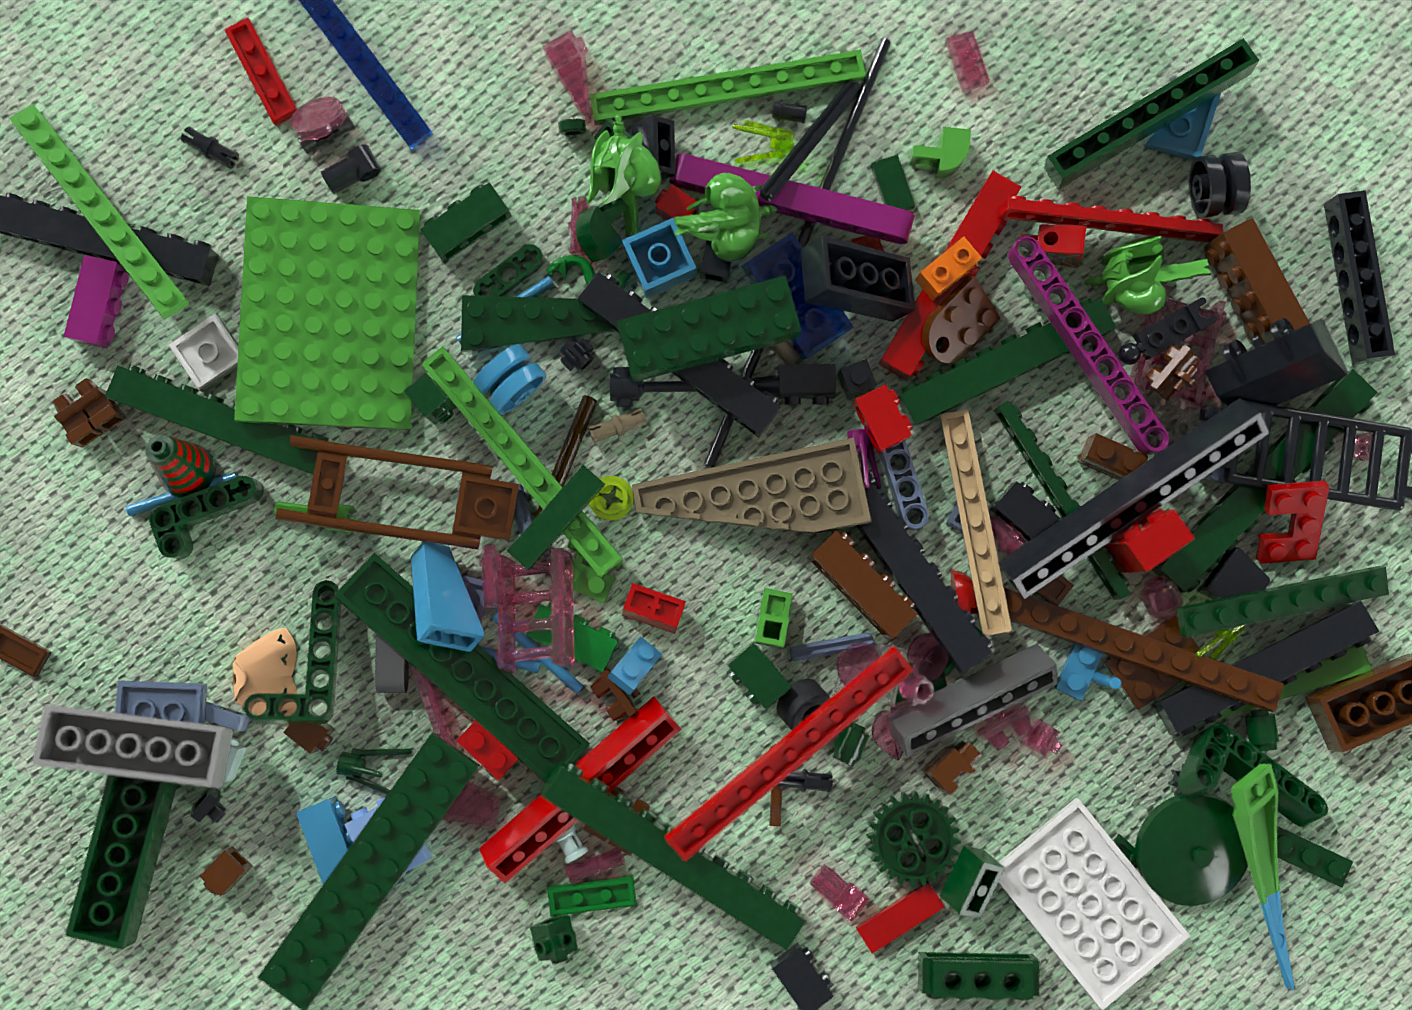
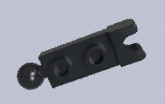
[1118,297,1217,365]

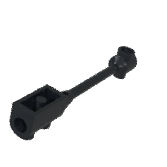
[610,364,836,407]

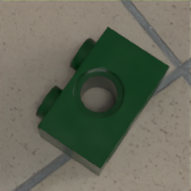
[403,373,457,425]

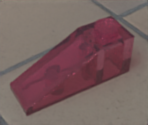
[543,30,591,125]

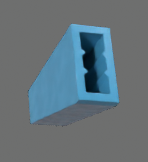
[411,542,484,652]

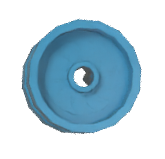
[473,344,547,415]

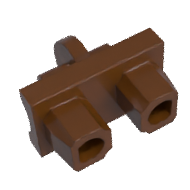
[1145,345,1201,401]
[590,668,641,721]

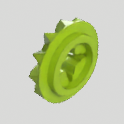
[589,476,634,521]

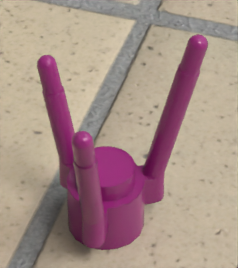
[847,429,882,489]

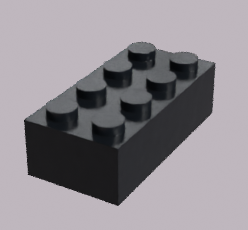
[801,235,915,322]

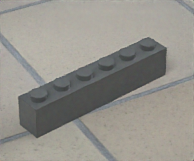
[887,644,1058,757]

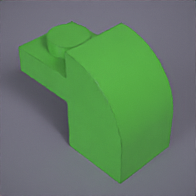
[909,127,971,178]
[754,588,793,649]

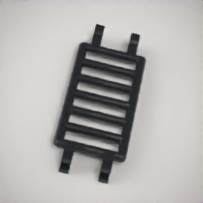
[1199,399,1412,511]

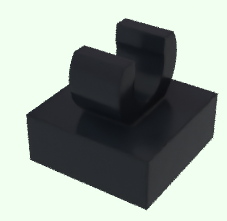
[190,787,226,823]

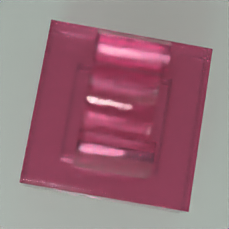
[1022,719,1063,756]

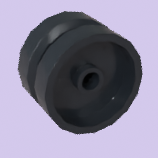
[1189,152,1251,218]

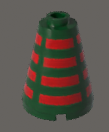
[145,435,216,498]

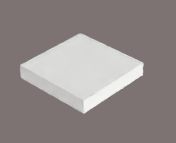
[169,314,239,392]

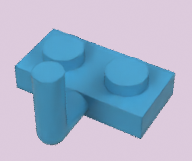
[1054,643,1121,701]

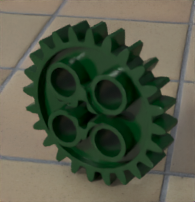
[866,791,961,887]

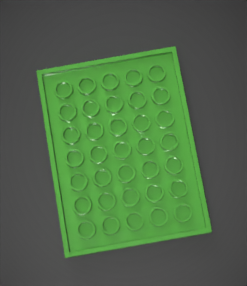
[234,196,420,431]

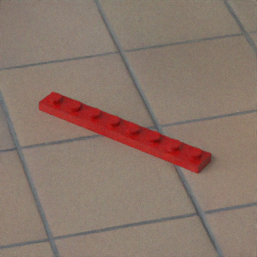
[999,196,1223,243]

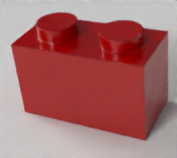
[852,384,912,454]
[457,721,519,781]

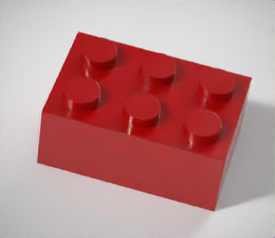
[1102,508,1195,573]

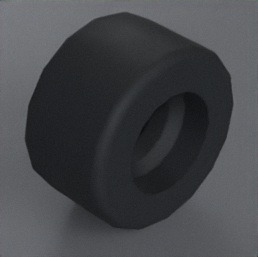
[776,678,831,730]

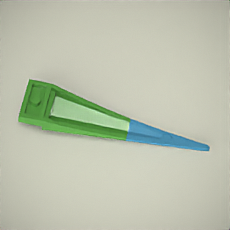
[1231,764,1294,990]

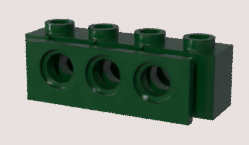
[918,952,1039,1000]

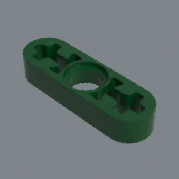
[473,244,544,296]

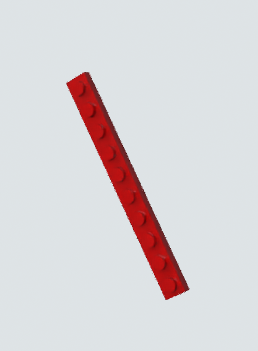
[665,646,914,861]

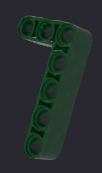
[243,580,341,725]
[1178,722,1328,827]

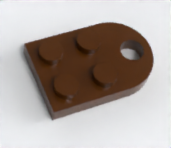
[922,275,1001,363]

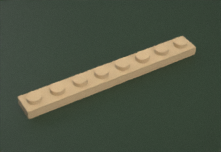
[940,409,1012,636]

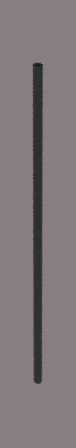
[704,38,891,468]

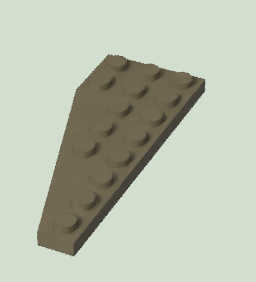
[632,437,871,534]

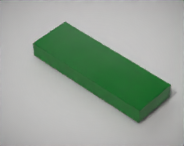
[547,875,637,917]

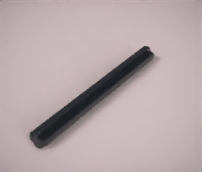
[759,80,860,202]

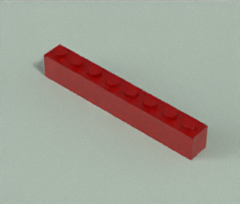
[878,170,1022,381]
[479,696,682,884]

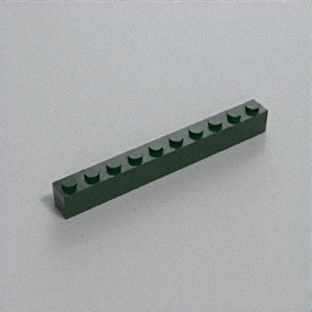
[1152,369,1378,593]
[541,761,806,951]

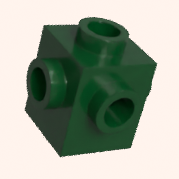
[530,915,578,964]

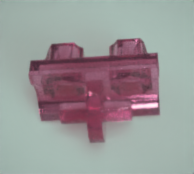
[976,704,1033,750]

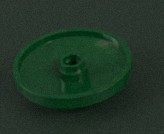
[1135,793,1248,906]

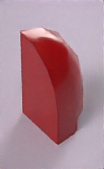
[950,570,979,614]

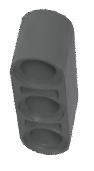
[375,634,409,693]

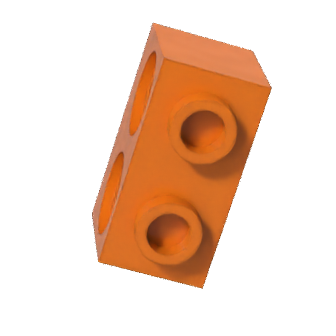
[915,237,982,301]

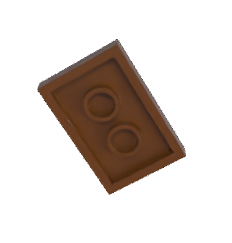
[1104,615,1204,710]

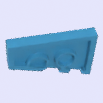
[1144,93,1221,161]

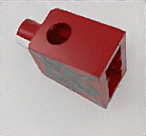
[1019,224,1087,268]

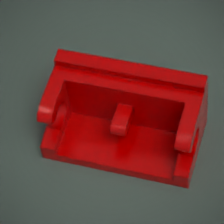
[622,583,686,634]

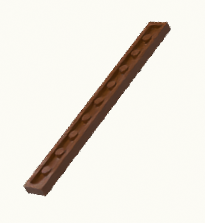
[1004,588,1284,713]

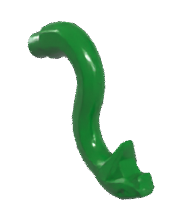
[546,254,631,289]

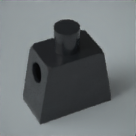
[1198,547,1270,600]

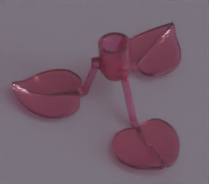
[836,633,948,760]

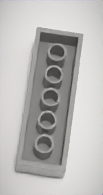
[32,704,233,788]

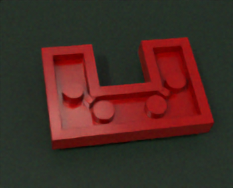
[1256,481,1330,564]

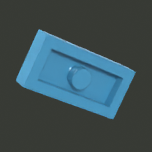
[607,637,662,695]

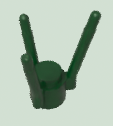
[336,748,411,795]

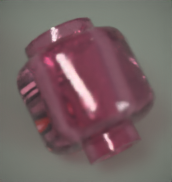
[1140,576,1184,620]

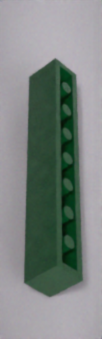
[1044,38,1260,190]
[898,298,1116,428]
[104,364,329,475]

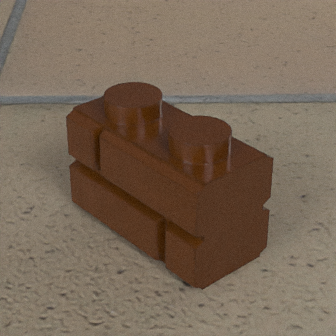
[1078,433,1148,480]

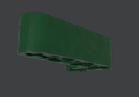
[149,476,264,559]

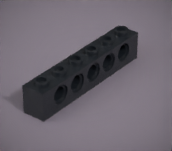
[1324,190,1395,365]

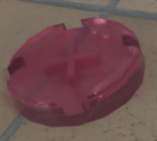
[290,97,346,140]

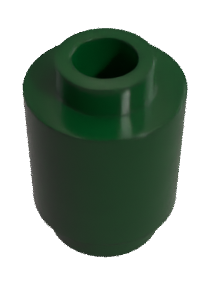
[1245,709,1279,751]
[833,722,869,766]

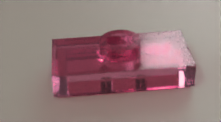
[945,30,990,92]

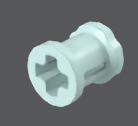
[554,825,589,864]

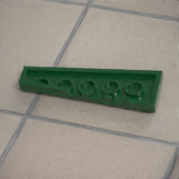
[461,295,616,352]

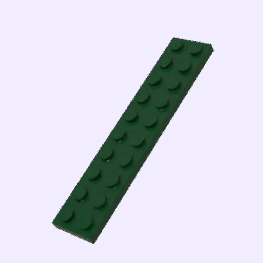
[334,553,590,784]
[257,732,480,1010]

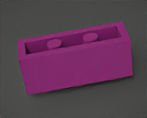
[63,255,128,349]

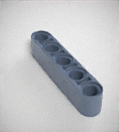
[879,440,929,530]

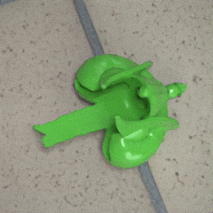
[587,115,661,237]
[674,173,777,262]
[1084,236,1212,314]

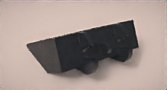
[1205,318,1349,406]

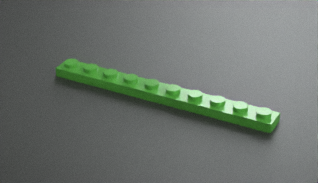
[590,50,866,124]
[9,104,189,320]
[421,346,623,577]

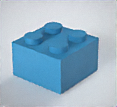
[622,218,697,299]

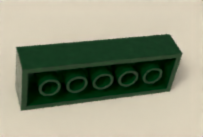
[616,275,801,383]
[65,774,178,950]

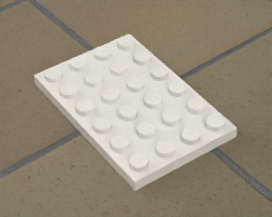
[998,798,1190,1010]

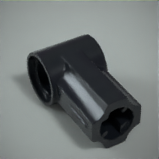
[320,144,381,194]

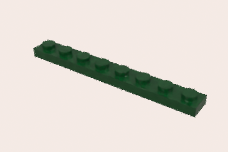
[993,401,1131,600]
[1177,566,1389,638]

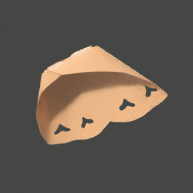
[233,628,297,726]

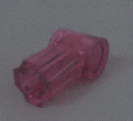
[809,864,870,922]

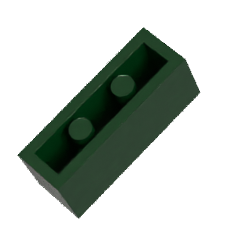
[420,182,512,263]

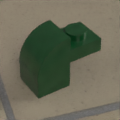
[576,198,628,263]

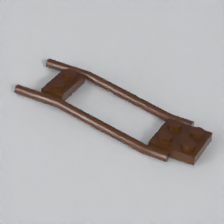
[275,435,519,550]

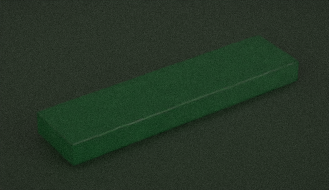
[507,465,606,571]

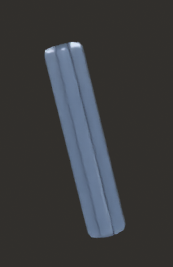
[790,633,874,661]

